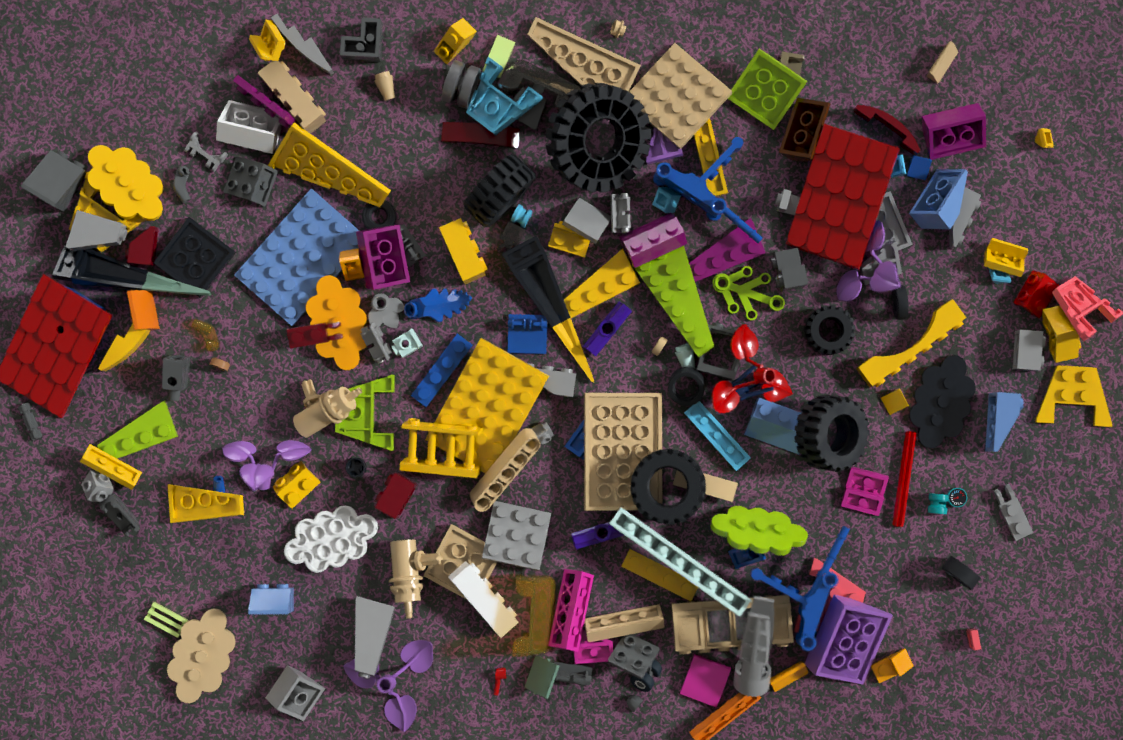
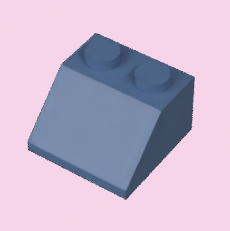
[248,584,294,614]

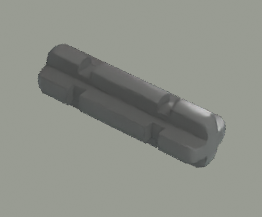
[18,403,42,440]

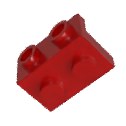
[1013,271,1059,318]

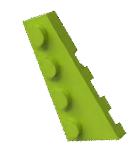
[97,400,178,459]

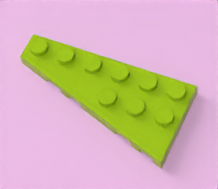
[632,246,714,358]

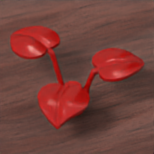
[712,324,793,413]

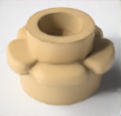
[610,20,626,38]

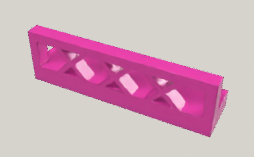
[548,569,594,652]

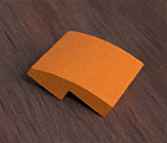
[127,290,160,331]

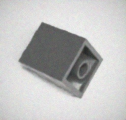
[21,150,87,212]

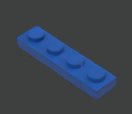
[411,334,473,407]

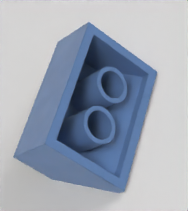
[744,398,802,454]

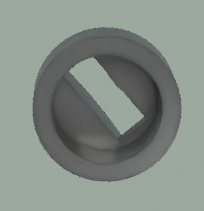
[627,695,644,713]

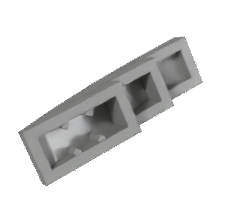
[271,14,334,75]

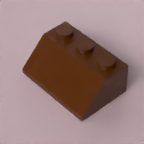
[779,98,830,163]

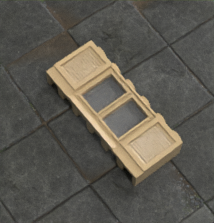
[671,594,794,654]

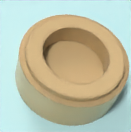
[652,337,668,356]

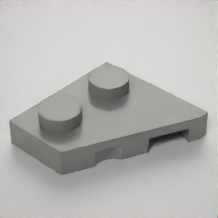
[860,239,902,285]

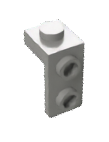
[775,189,800,216]

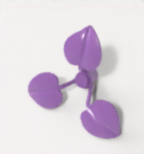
[837,220,901,302]
[222,440,312,491]
[343,640,433,732]

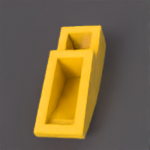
[98,323,151,371]

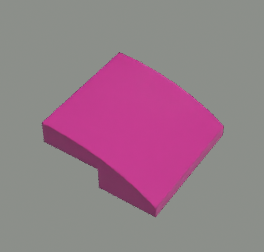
[841,467,889,516]
[680,654,731,707]

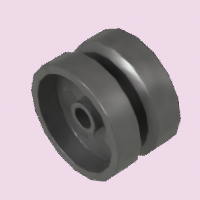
[441,60,481,109]

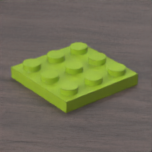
[728,48,807,130]

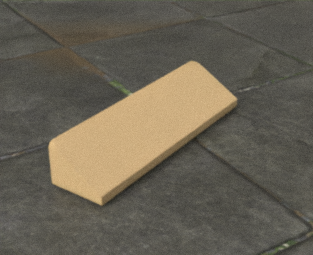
[584,604,664,642]

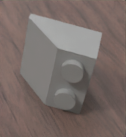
[266,665,326,721]

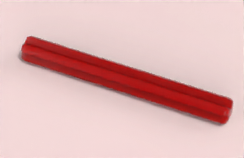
[892,431,916,527]

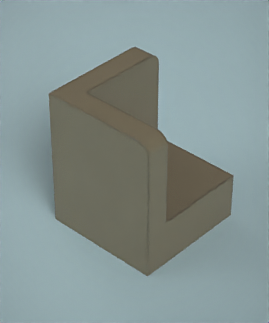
[779,52,805,76]

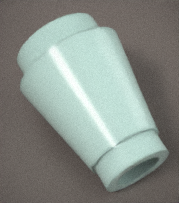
[675,343,695,369]

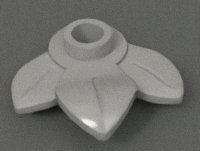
[368,294,404,328]

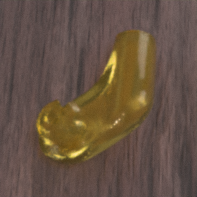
[191,319,220,351]

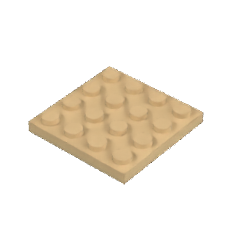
[629,43,732,149]

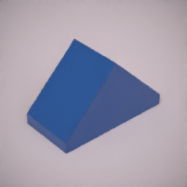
[728,548,766,569]

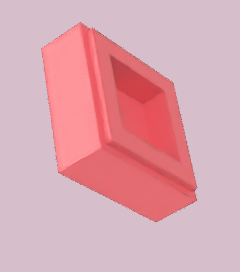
[966,628,981,650]

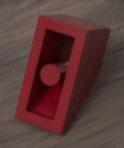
[125,226,159,267]

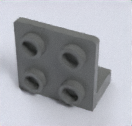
[224,156,278,207]

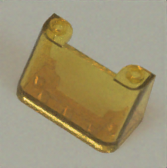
[512,573,556,657]

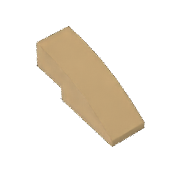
[673,470,738,502]

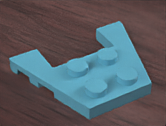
[466,57,544,135]

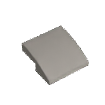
[562,198,611,244]

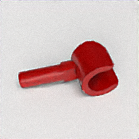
[493,668,506,695]

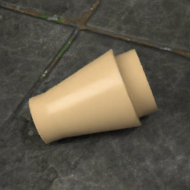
[374,71,396,101]

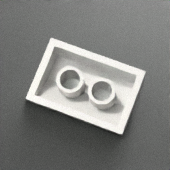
[216,100,282,154]

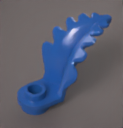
[404,289,472,322]

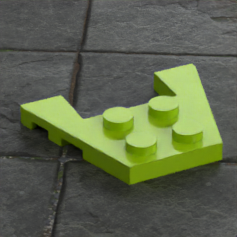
[335,375,395,451]

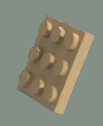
[423,524,497,599]

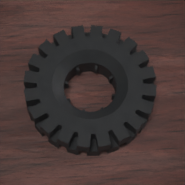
[546,83,651,192]

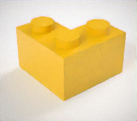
[1042,305,1081,363]

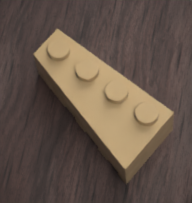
[258,61,326,134]

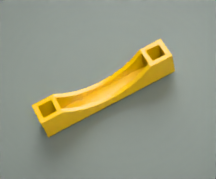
[856,299,966,388]

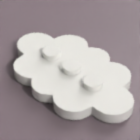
[284,505,378,573]

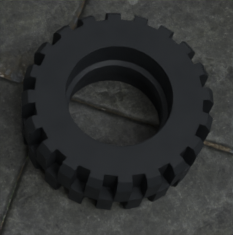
[463,154,536,228]
[794,395,870,472]
[630,449,706,525]

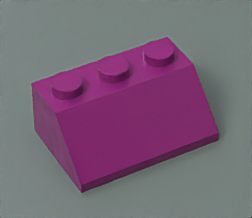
[922,103,986,160]
[619,213,687,268]
[356,224,410,290]

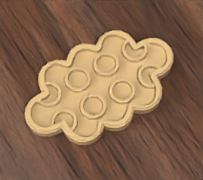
[167,608,236,703]

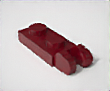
[286,322,343,348]

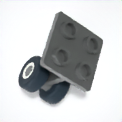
[608,634,662,692]

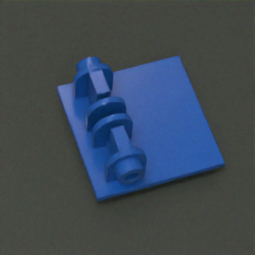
[508,314,547,354]

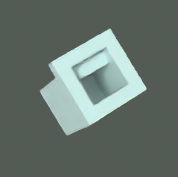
[391,329,423,358]

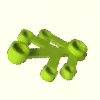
[712,266,785,321]

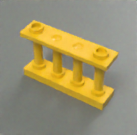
[400,418,483,478]

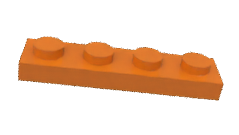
[689,692,761,740]

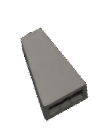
[355,596,395,679]

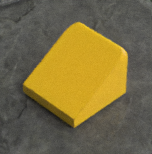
[881,389,909,415]

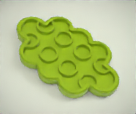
[710,506,808,555]

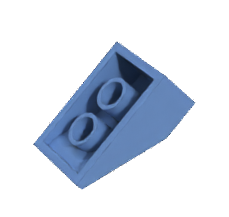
[909,169,968,229]
[985,392,1024,452]

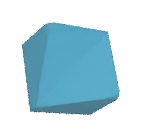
[652,187,681,213]

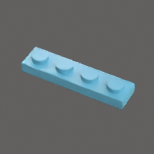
[684,401,751,471]

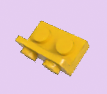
[548,221,590,258]

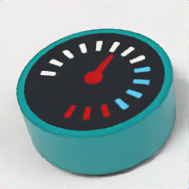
[947,488,967,507]

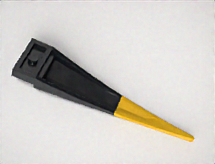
[502,235,594,383]

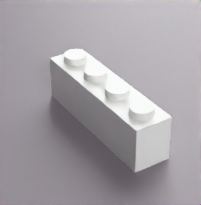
[448,561,519,638]

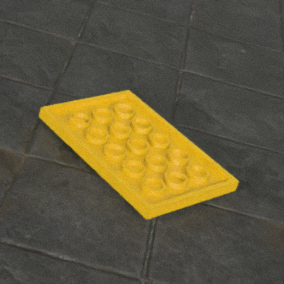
[425,338,549,473]

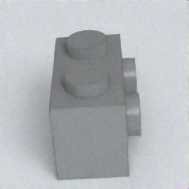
[1012,330,1046,371]

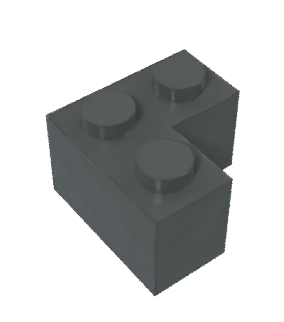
[340,18,383,62]
[771,248,808,292]

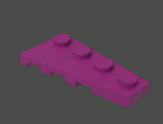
[233,75,300,129]
[689,218,766,282]

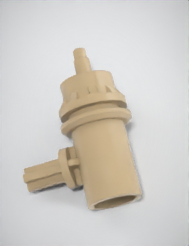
[293,379,362,438]
[389,539,442,619]

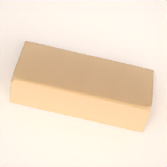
[927,41,958,83]

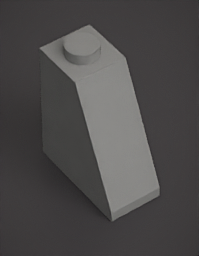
[66,210,127,251]

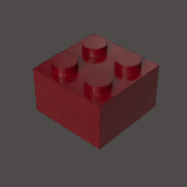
[374,473,418,519]

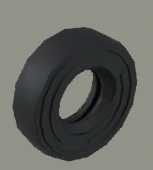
[361,200,397,229]
[892,285,909,320]

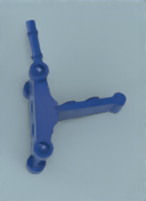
[653,137,763,243]
[750,526,850,651]

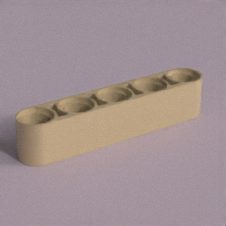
[470,428,540,512]

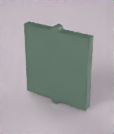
[524,655,559,698]

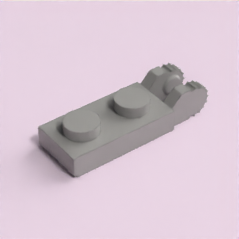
[993,484,1033,541]

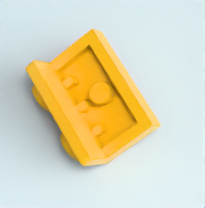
[249,19,285,61]
[984,238,1028,277]
[273,461,321,509]

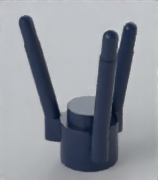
[732,365,773,401]

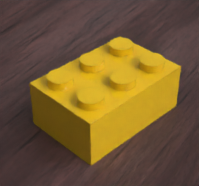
[439,218,488,284]

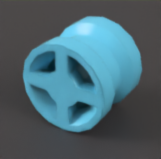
[510,204,533,228]

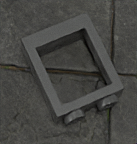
[696,322,740,380]

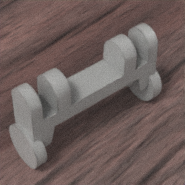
[184,132,228,172]

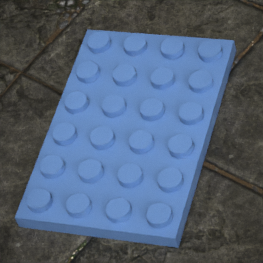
[234,188,359,327]

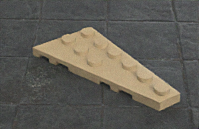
[528,17,641,91]

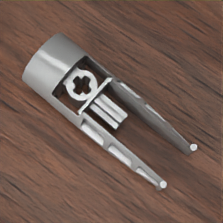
[733,596,774,697]

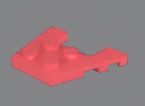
[1052,277,1123,341]
[794,558,866,632]

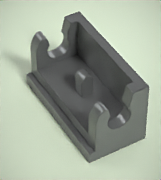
[98,493,140,537]

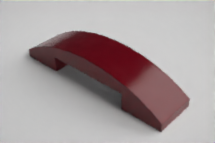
[853,105,920,156]
[441,122,520,148]

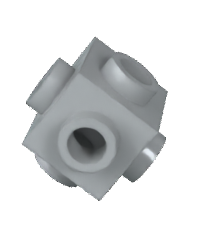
[81,470,114,502]

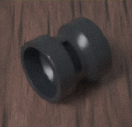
[345,458,367,477]

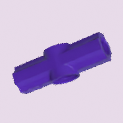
[583,301,632,357]
[571,522,624,550]

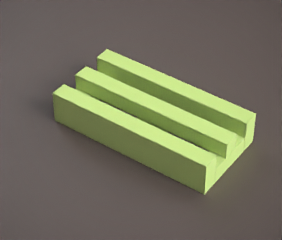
[144,602,188,638]

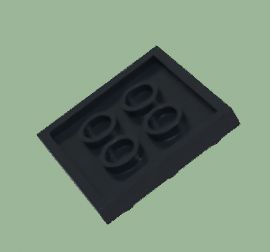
[154,217,236,298]

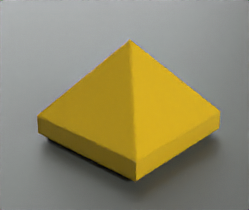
[1035,128,1054,148]

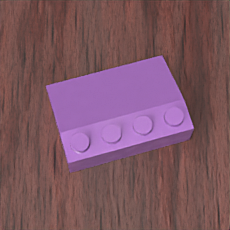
[805,595,893,684]

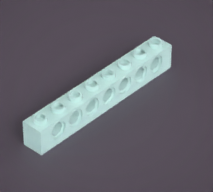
[609,508,751,616]

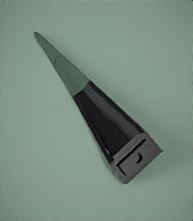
[52,243,211,296]

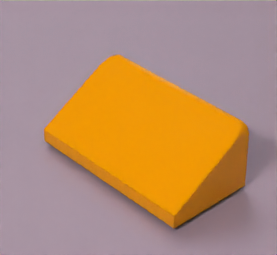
[770,661,808,692]

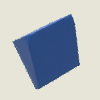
[907,156,932,180]

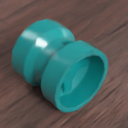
[927,493,949,514]

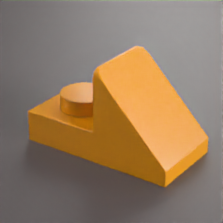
[339,249,364,281]
[871,648,913,683]

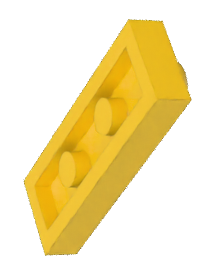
[80,444,142,490]

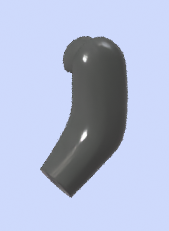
[173,166,191,204]

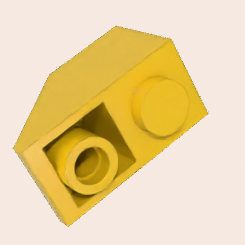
[433,18,477,64]

